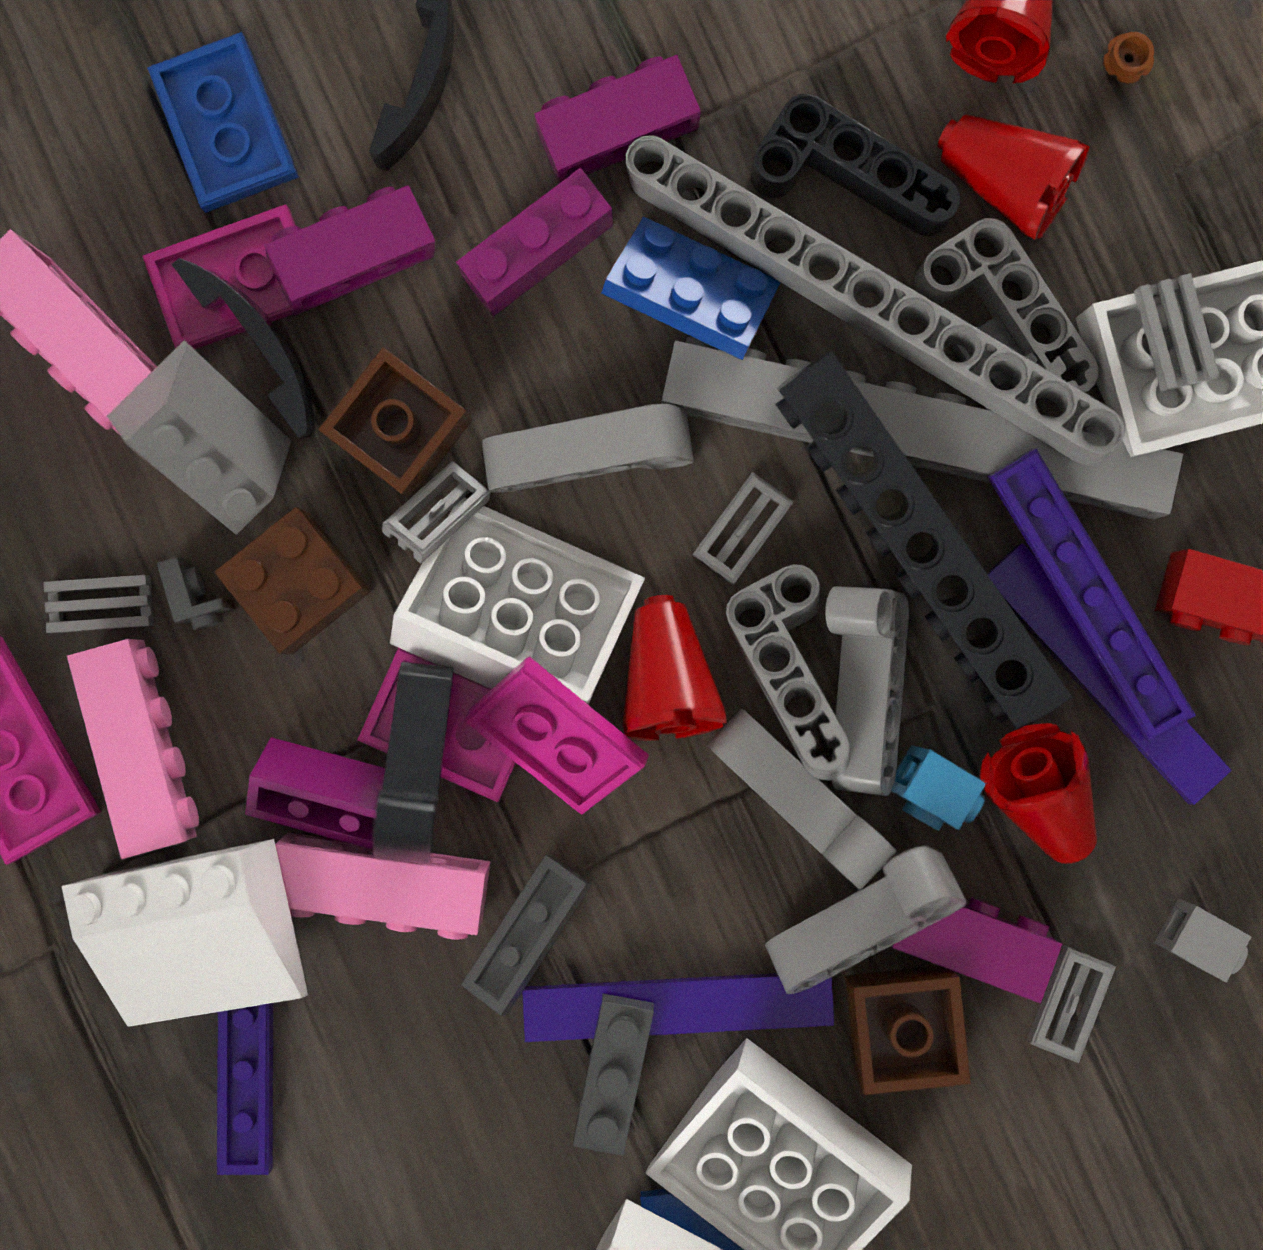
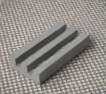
[1134,273,1219,392]
[382,461,491,563]
[692,472,793,585]
[43,575,154,633]
[1026,945,1116,1063]

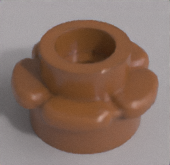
[1103,32,1154,84]

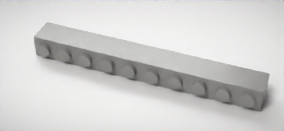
[661,337,1183,520]

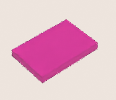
[143,204,295,349]
[357,648,516,802]
[463,656,649,815]

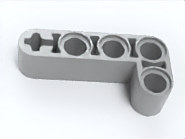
[915,218,1098,402]
[482,404,694,493]
[726,564,849,781]
[826,586,909,796]
[706,708,897,890]
[765,847,967,994]

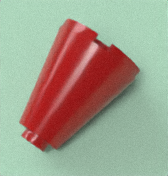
[946,0,1053,84]
[937,114,1090,240]
[622,595,727,741]
[980,723,1097,864]

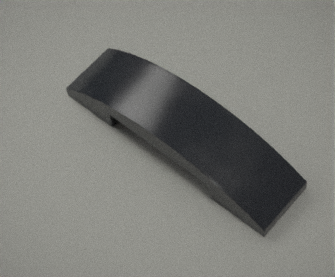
[369,0,454,171]
[172,258,315,438]

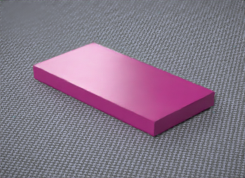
[0,636,101,865]

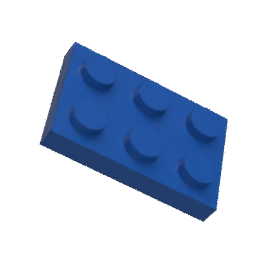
[601,217,780,360]

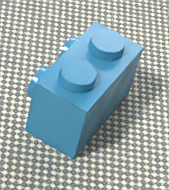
[891,745,986,831]

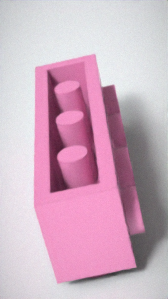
[67,639,199,859]
[275,833,491,940]

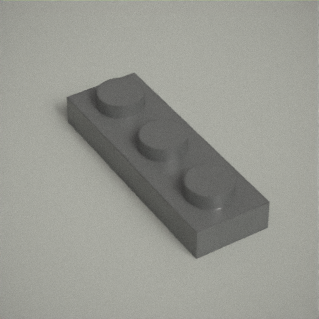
[461,855,592,1016]
[573,993,654,1156]

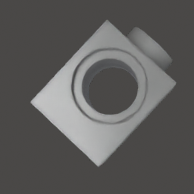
[1154,898,1251,983]

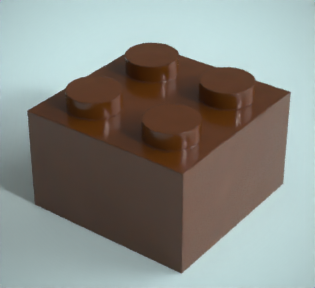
[318,347,473,499]
[214,506,372,655]
[845,966,971,1095]

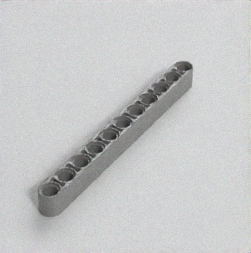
[626,136,1124,465]

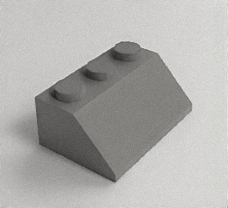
[107,340,291,535]

